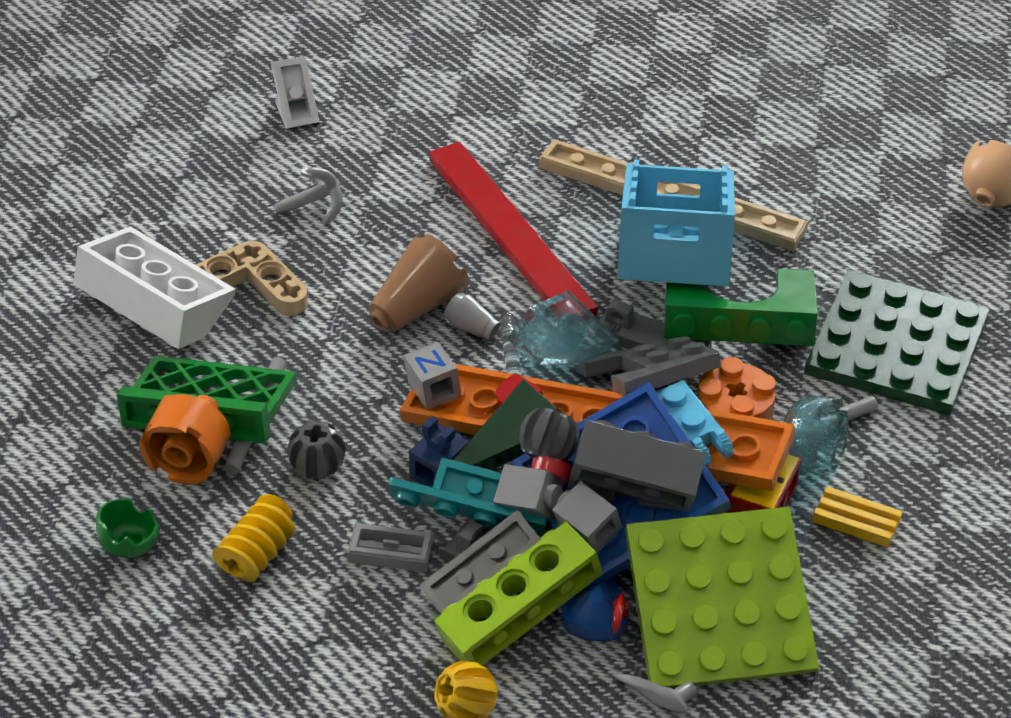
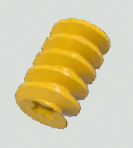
[212,494,296,582]

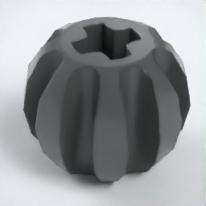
[519,408,579,462]
[287,420,346,480]

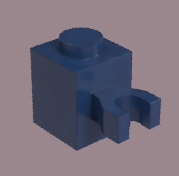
[409,416,469,487]

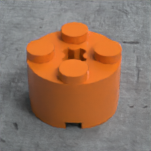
[697,357,776,420]
[139,394,231,484]

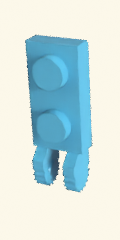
[656,380,734,466]

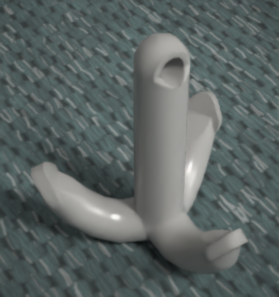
[274,167,343,226]

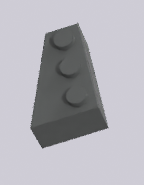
[566,420,706,512]

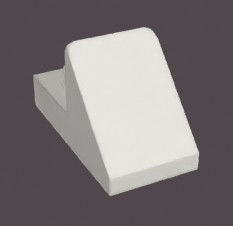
[271,56,320,129]

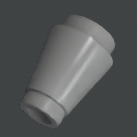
[444,293,501,341]

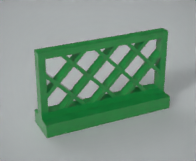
[116,356,297,444]

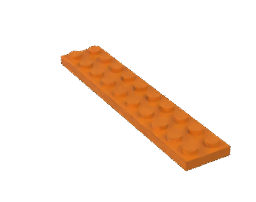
[399,364,795,491]

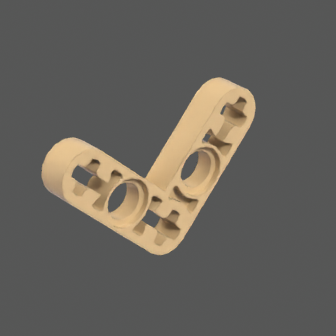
[196,241,308,316]

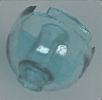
[779,396,848,476]

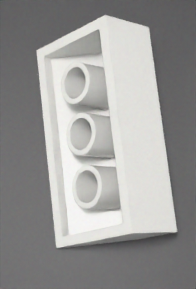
[73,226,236,349]

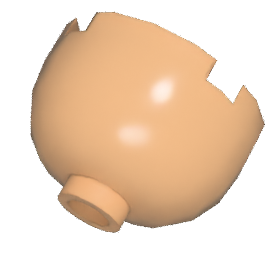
[962,140,1011,207]

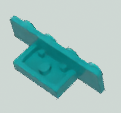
[388,458,547,537]

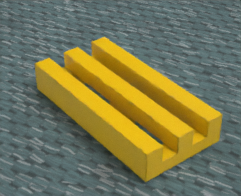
[812,486,903,548]

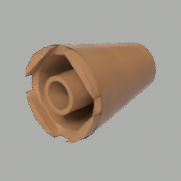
[369,234,470,332]

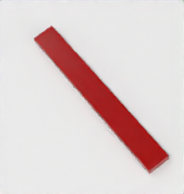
[429,141,598,328]

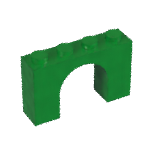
[664,269,818,346]

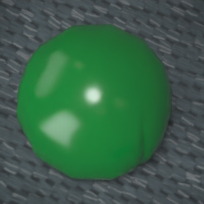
[96,498,160,558]

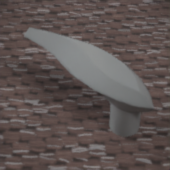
[615,673,697,712]

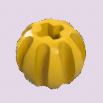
[434,661,498,718]

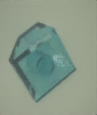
[507,290,619,365]

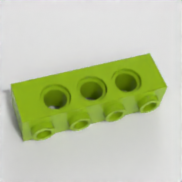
[434,521,603,665]

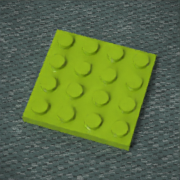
[625,507,819,689]

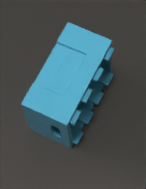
[617,160,735,286]

